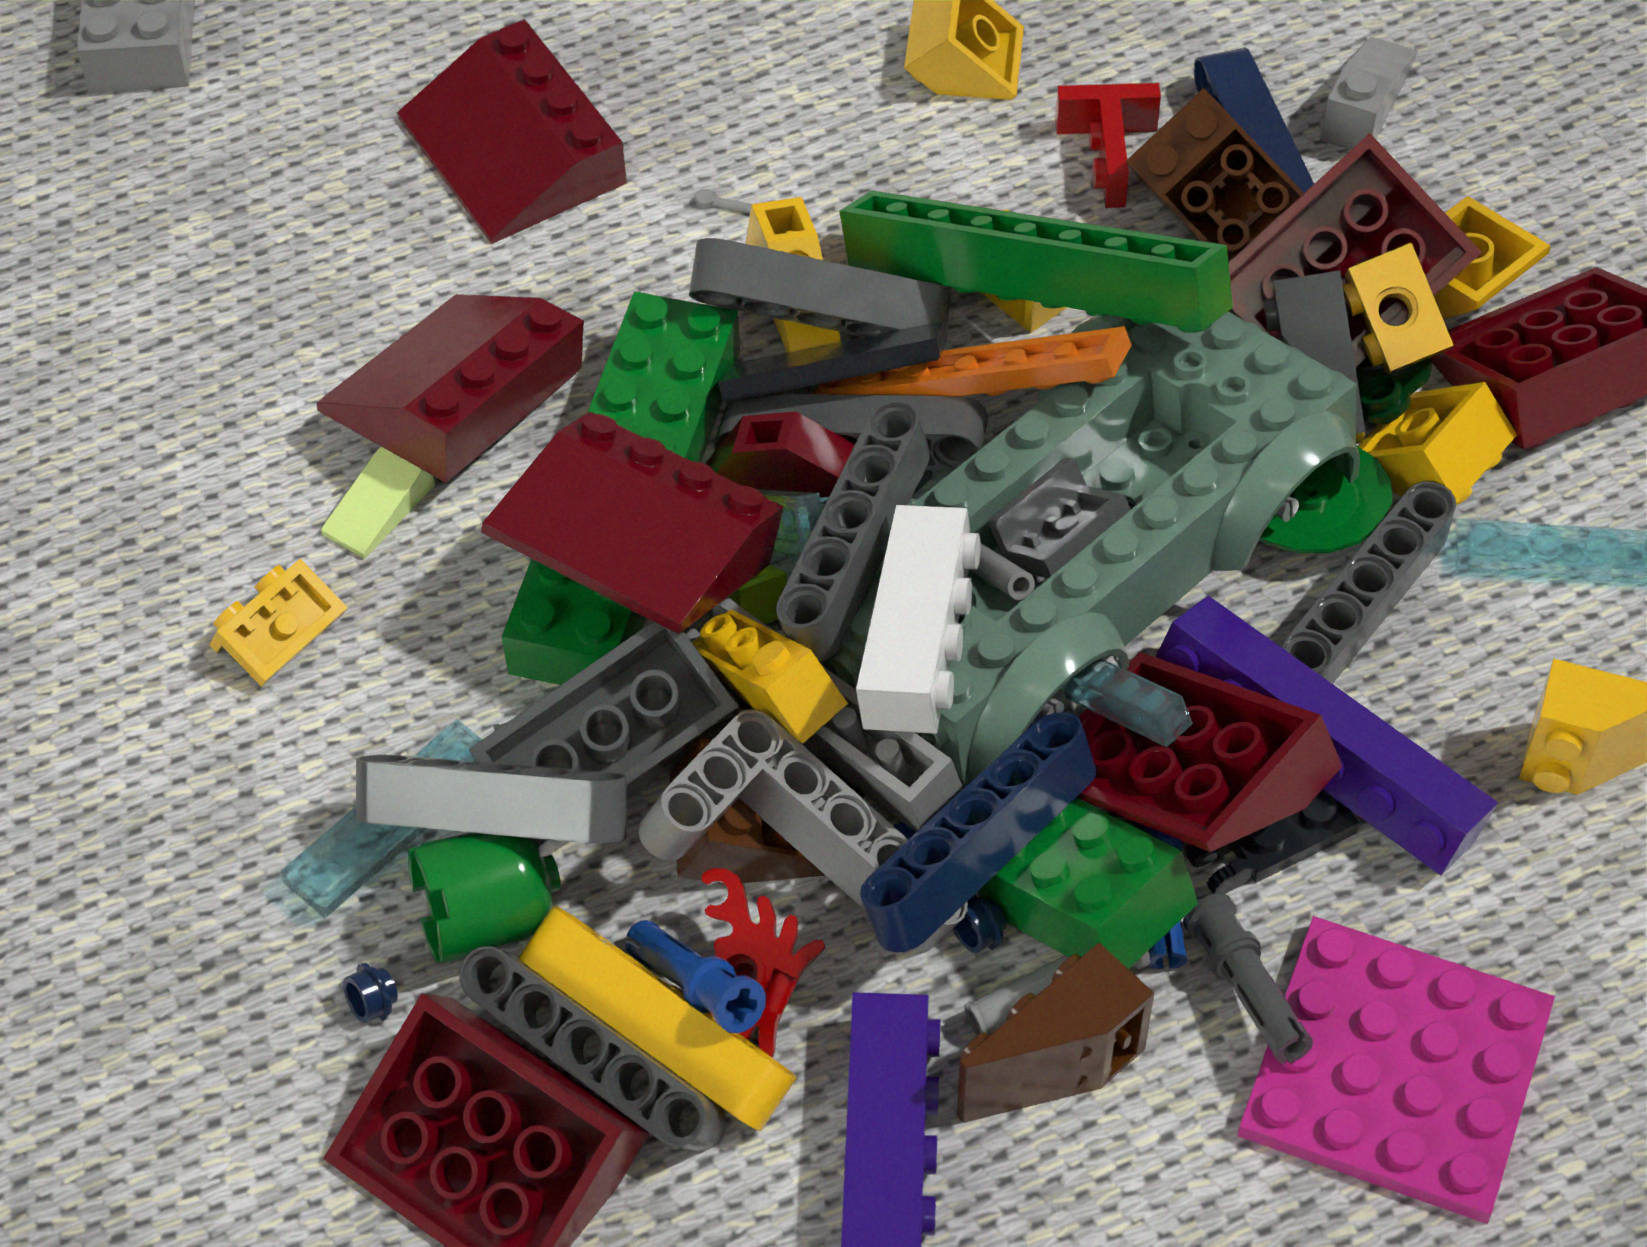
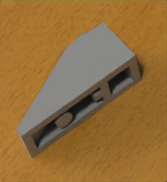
[1320,37,1418,150]

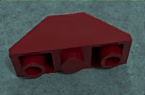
[705,411,855,502]

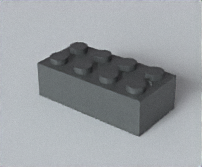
[469,621,739,857]

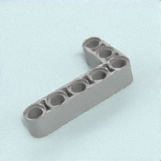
[639,710,967,952]

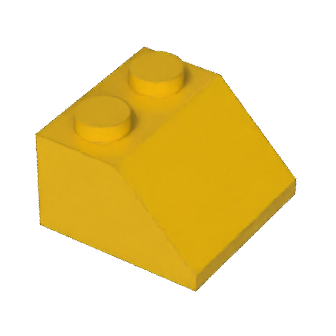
[904,0,1024,100]
[1434,195,1550,319]
[1358,382,1517,505]
[1519,658,1647,795]

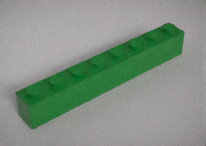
[839,190,1233,333]

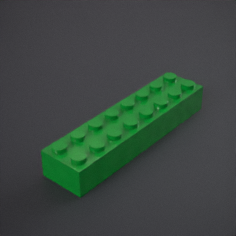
[501,291,740,685]

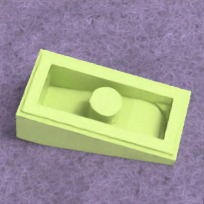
[320,447,435,559]

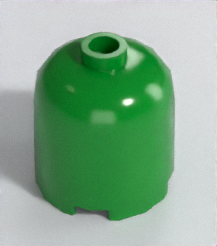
[408,832,561,964]

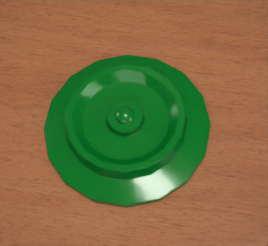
[1259,446,1393,553]

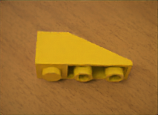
[746,197,841,352]
[691,609,848,743]

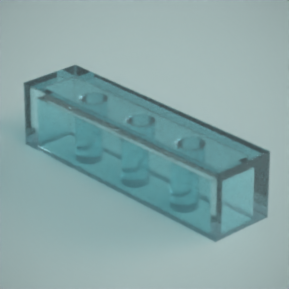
[1062,659,1193,747]

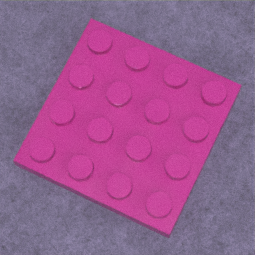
[1237,916,1555,1224]

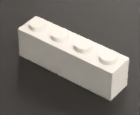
[856,505,980,734]

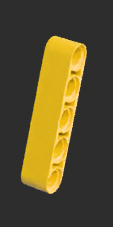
[518,905,797,1132]

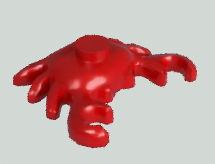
[672,868,826,1058]

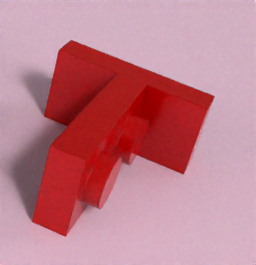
[1055,83,1161,208]

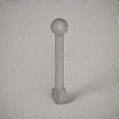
[695,189,751,214]

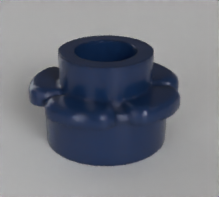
[953,895,1006,953]
[343,963,398,1023]

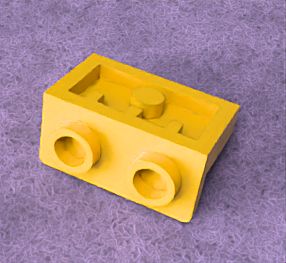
[209,558,348,687]

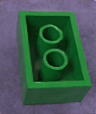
[978,798,1198,969]

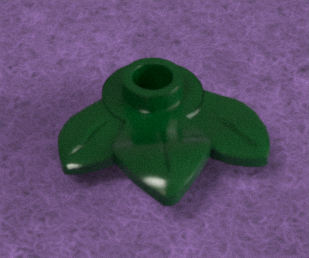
[1356,357,1432,424]

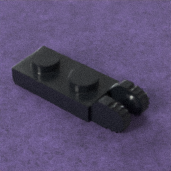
[1186,790,1360,894]

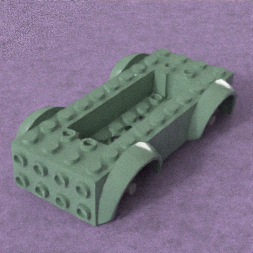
[820,312,1360,789]

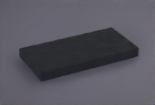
[718,321,947,403]

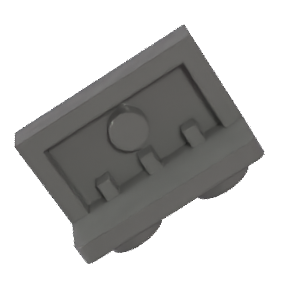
[989,458,1131,578]

